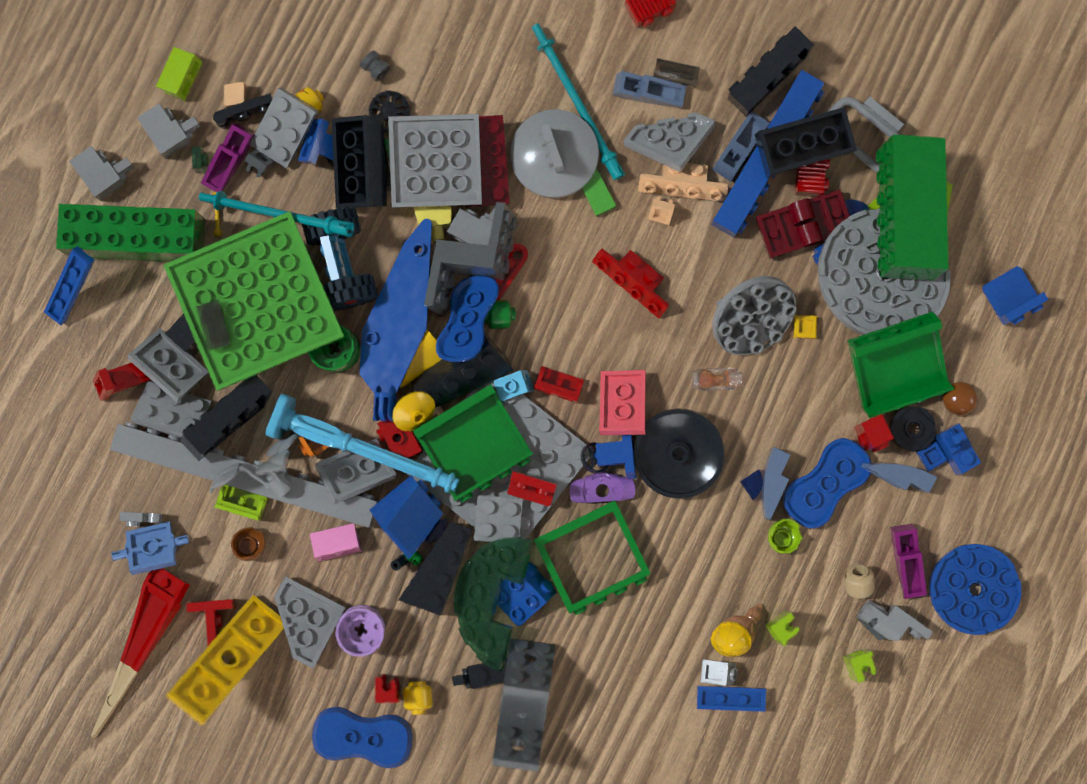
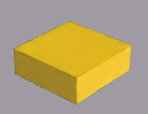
[793,315,817,339]

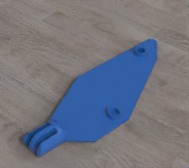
[360,219,432,421]

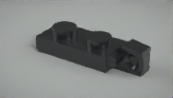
[452,657,508,689]

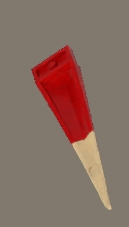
[91,568,190,738]

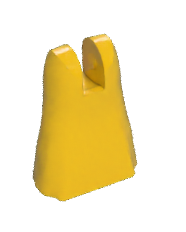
[399,330,441,389]

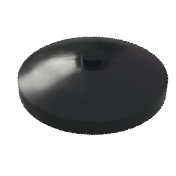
[634,408,725,499]

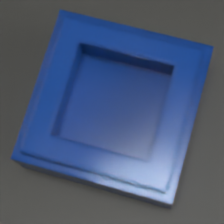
[916,441,948,472]

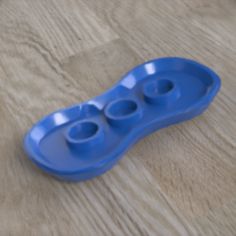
[436,276,498,362]
[783,438,871,528]
[312,707,413,768]

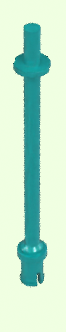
[531,23,626,181]
[199,191,354,237]

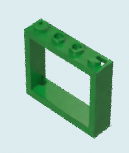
[534,501,651,615]

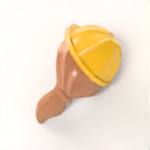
[711,604,762,657]

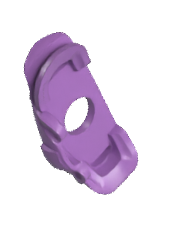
[570,471,635,503]

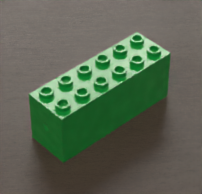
[876,134,949,281]
[56,204,205,262]

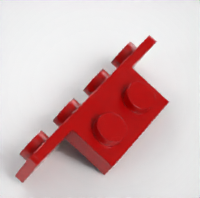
[592,248,669,318]

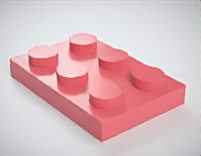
[599,370,646,435]

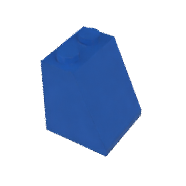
[369,475,443,559]

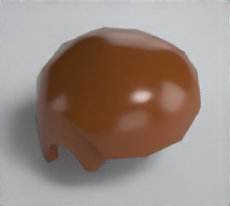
[942,382,978,417]
[231,527,266,562]

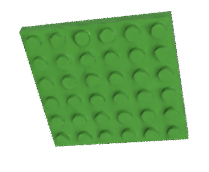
[163,211,344,391]

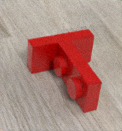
[92,363,152,401]
[186,599,236,647]

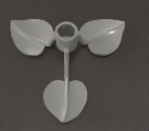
[209,433,299,497]

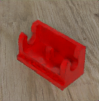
[534,366,584,403]
[375,674,402,703]

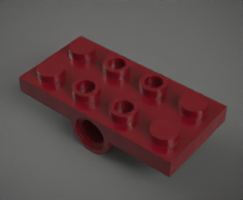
[465,115,510,208]
[755,189,849,259]

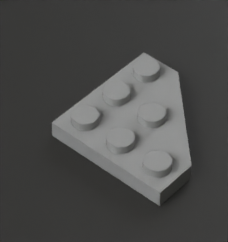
[624,112,715,172]
[274,576,346,669]

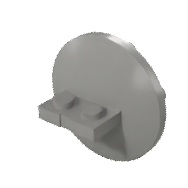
[510,109,599,198]
[712,276,796,355]

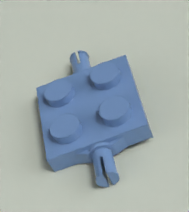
[111,521,190,575]

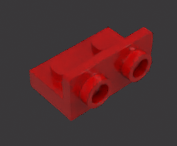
[507,471,557,507]

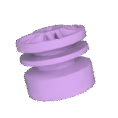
[336,605,385,656]

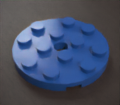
[929,544,1022,635]

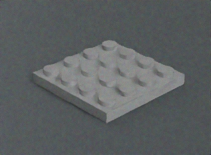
[388,114,482,208]

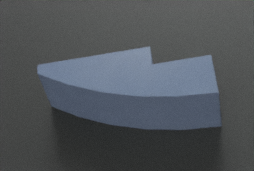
[613,71,686,108]
[712,111,769,182]
[761,447,790,520]
[861,462,937,493]

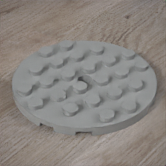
[818,208,950,335]

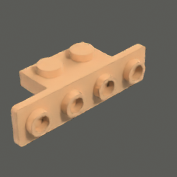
[638,163,728,202]

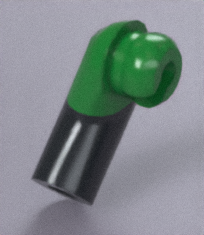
[391,551,423,571]

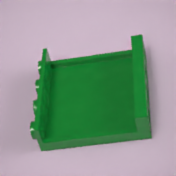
[847,311,954,418]
[413,384,533,503]

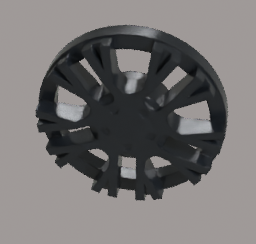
[369,90,410,132]

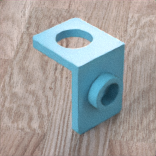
[494,370,534,401]

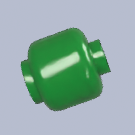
[484,300,516,329]

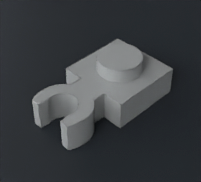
[119,512,162,526]

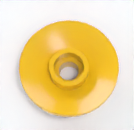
[392,392,435,431]

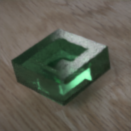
[192,147,209,173]

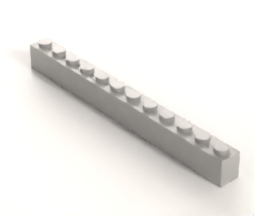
[110,422,378,528]

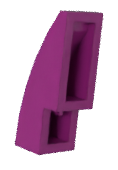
[201,123,255,193]
[890,523,927,599]

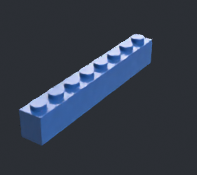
[711,70,825,238]

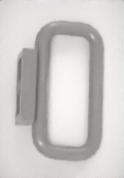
[829,96,904,172]

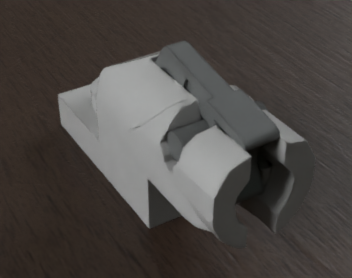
[856,600,933,641]

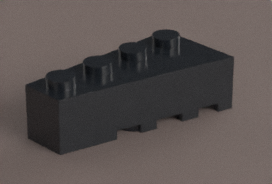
[727,26,814,117]
[411,332,513,408]
[181,375,272,461]
[398,522,473,616]

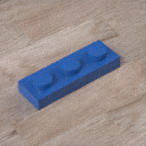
[696,685,766,712]

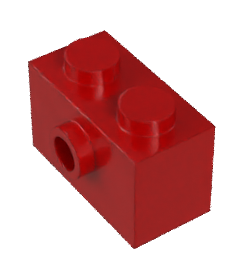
[854,414,894,452]
[376,420,423,459]

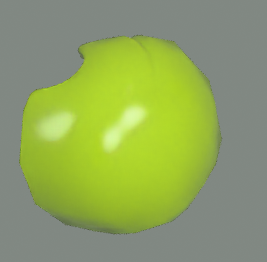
[768,519,802,554]

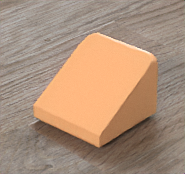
[224,82,247,107]

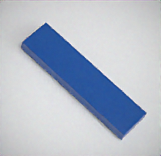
[44,246,95,325]

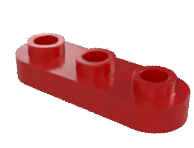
[495,243,528,300]

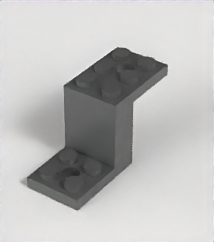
[424,202,518,317]
[492,638,555,772]

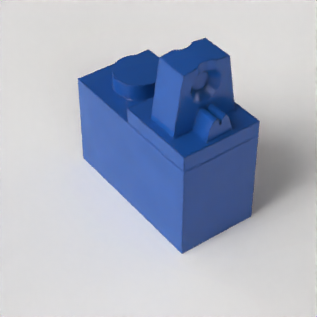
[934,423,981,475]

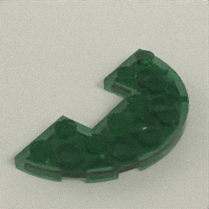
[454,537,534,672]

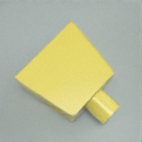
[413,206,452,242]

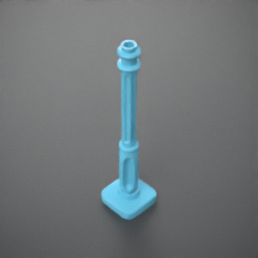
[265,393,459,493]

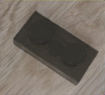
[653,58,700,87]
[196,300,232,351]

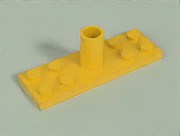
[166,595,284,726]

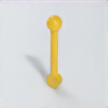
[212,192,222,237]

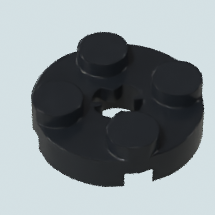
[889,406,936,451]

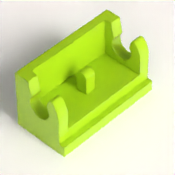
[156,47,203,102]
[214,485,268,521]
[765,611,799,646]
[843,649,876,683]

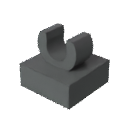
[245,149,275,178]

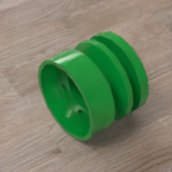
[308,325,361,373]

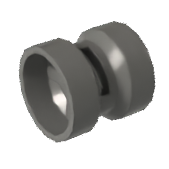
[360,50,391,82]

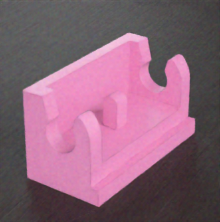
[310,523,362,562]

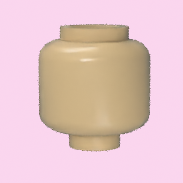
[845,565,875,599]

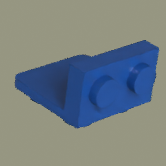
[982,266,1049,325]
[490,559,557,626]

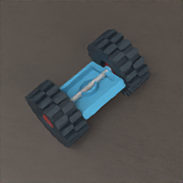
[302,207,379,311]

